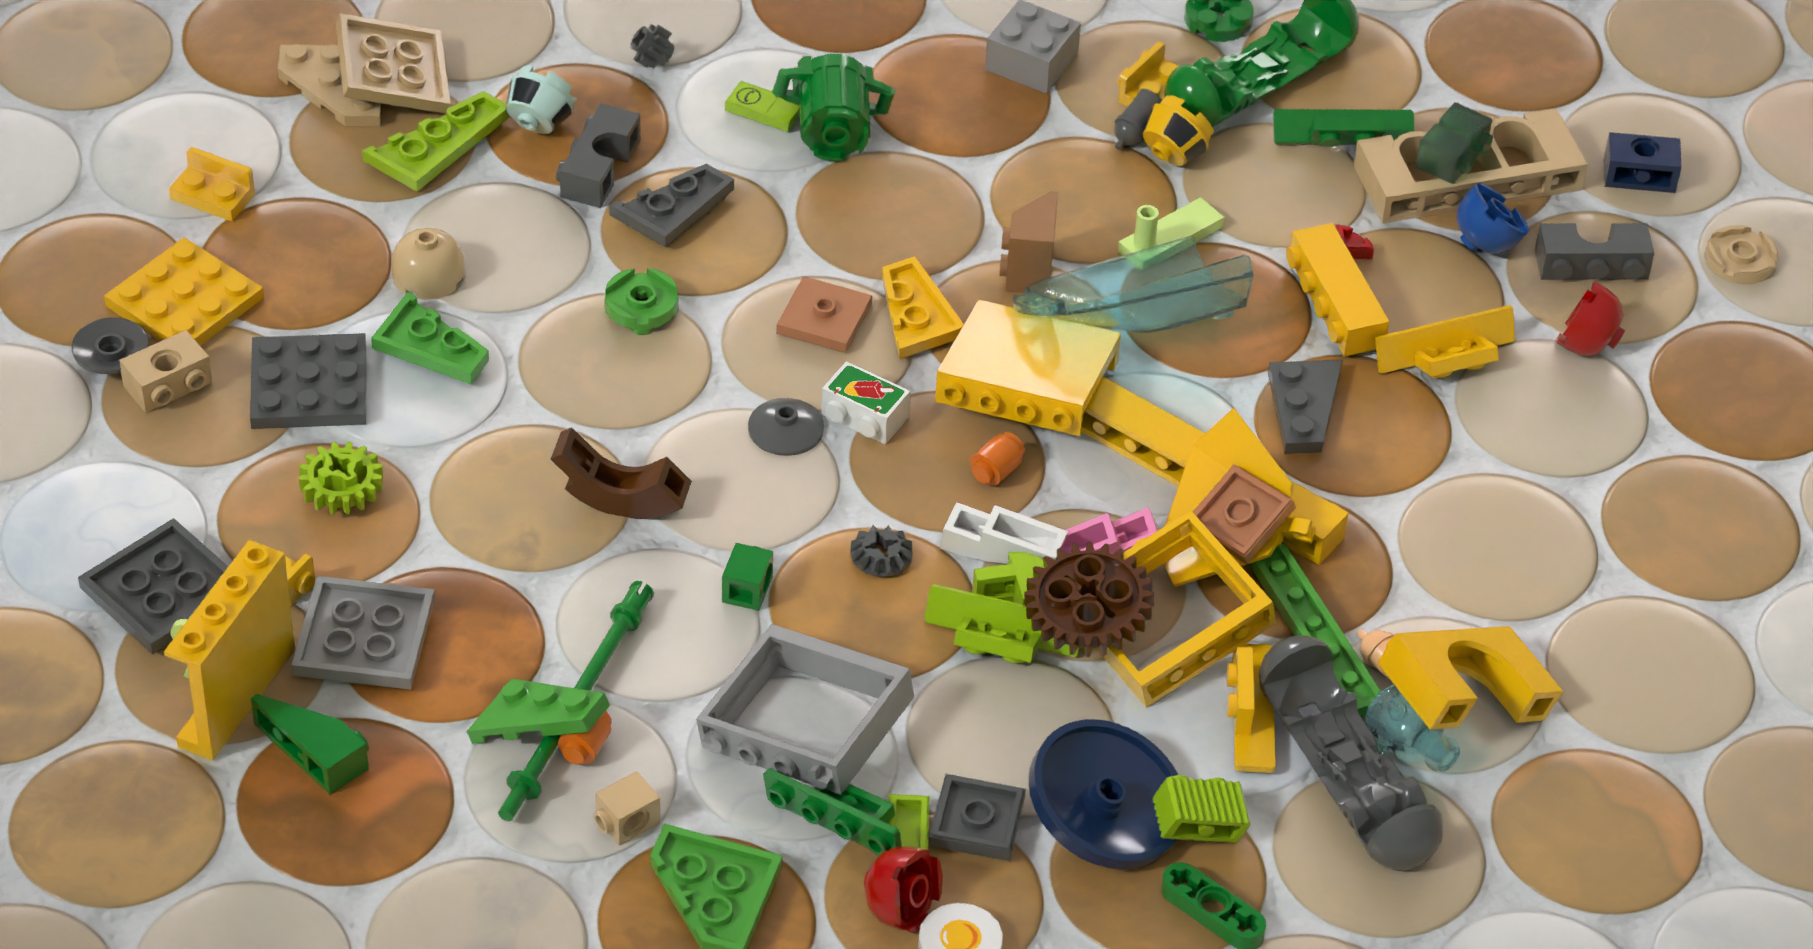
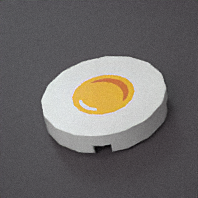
[918,903,1003,949]

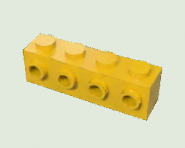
[1286,223,1389,357]

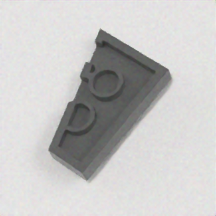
[1268,360,1342,454]

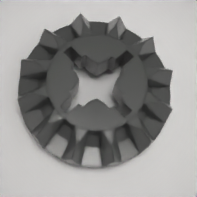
[850,525,913,577]

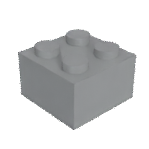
[985,0,1081,94]

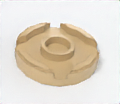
[1704,225,1779,284]

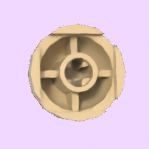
[391,228,465,300]

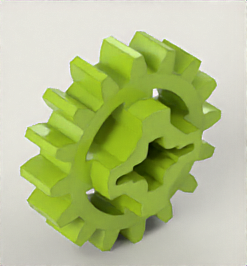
[298,441,383,515]

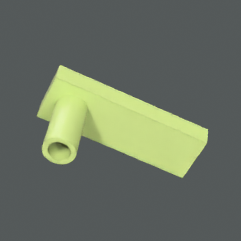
[1118,197,1224,272]

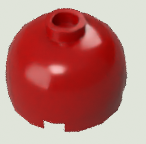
[1555,281,1625,356]
[864,846,943,933]

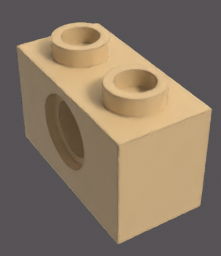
[119,330,212,414]

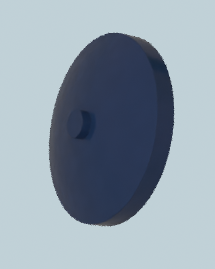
[1028,719,1178,870]

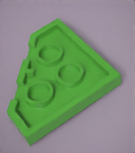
[650,824,783,949]

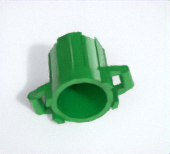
[772,54,895,161]

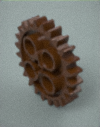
[1024,542,1154,657]

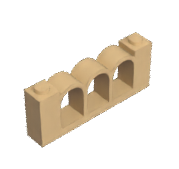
[1353,108,1588,224]

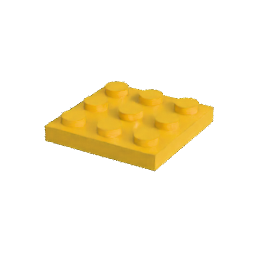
[104,237,264,346]

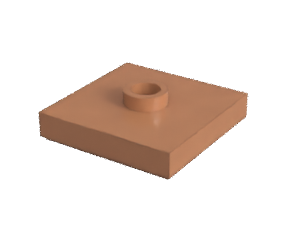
[776,276,872,353]
[1187,465,1296,564]

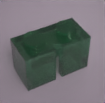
[1416,102,1493,184]

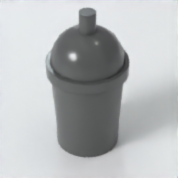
[1114,89,1163,150]

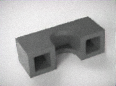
[556,103,641,208]
[1535,223,1654,280]

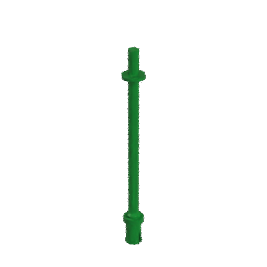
[498,581,654,822]

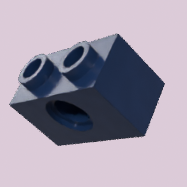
[1604,132,1682,193]

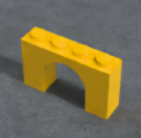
[1377,626,1563,730]

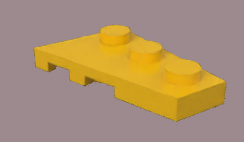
[882,256,964,359]

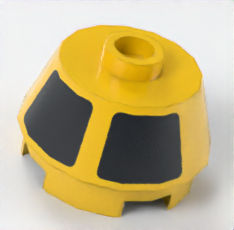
[1143,96,1214,166]

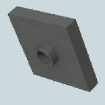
[928,774,1026,861]

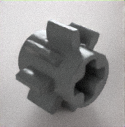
[631,24,674,69]

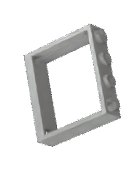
[696,624,914,795]

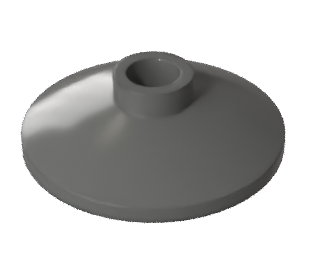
[72,317,149,374]
[748,398,824,456]

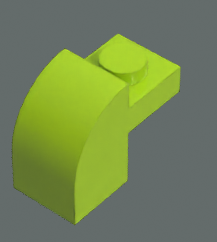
[972,552,1044,605]

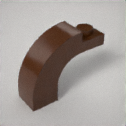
[550,427,692,519]

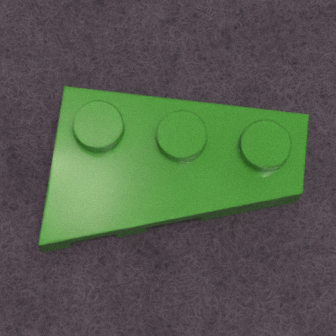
[371,291,489,385]
[466,679,610,744]

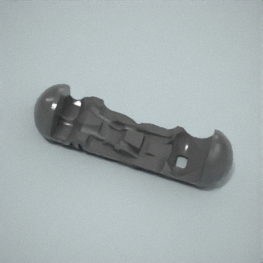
[1259,635,1443,870]

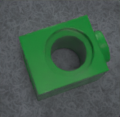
[722,543,773,611]

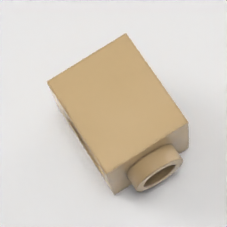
[593,771,660,846]

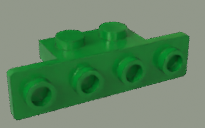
[1273,109,1415,147]
[763,768,902,856]

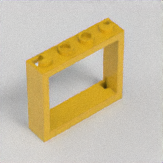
[1087,510,1276,708]

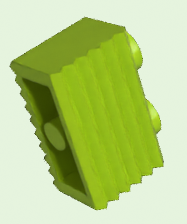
[1153,775,1251,843]

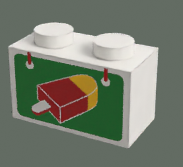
[821,361,911,445]

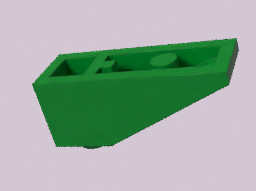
[251,694,369,795]

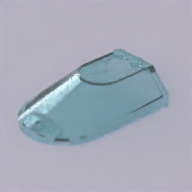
[1012,236,1254,333]

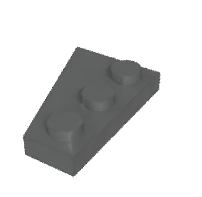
[609,163,734,247]

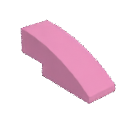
[1056,507,1159,559]

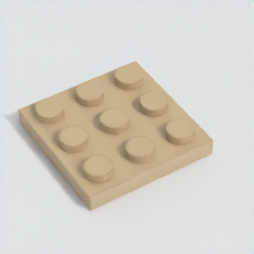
[336,13,451,114]

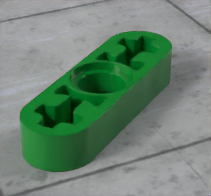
[1161,862,1266,949]

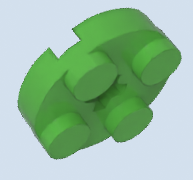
[604,268,679,335]

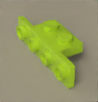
[924,584,1080,664]

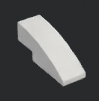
[940,502,1068,564]

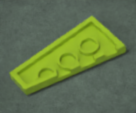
[362,91,510,192]

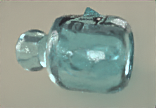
[1365,684,1460,772]

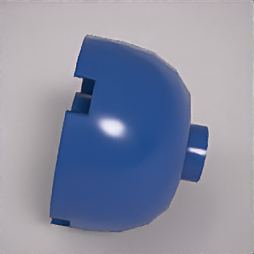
[1456,183,1529,253]

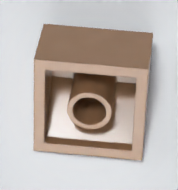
[999,191,1058,295]

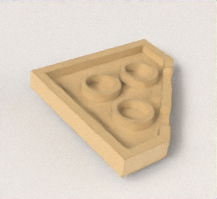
[278,44,382,127]

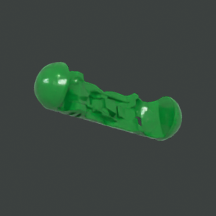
[1164,0,1359,127]

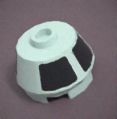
[506,65,577,134]

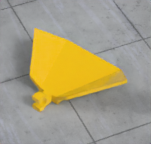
[1163,408,1316,587]

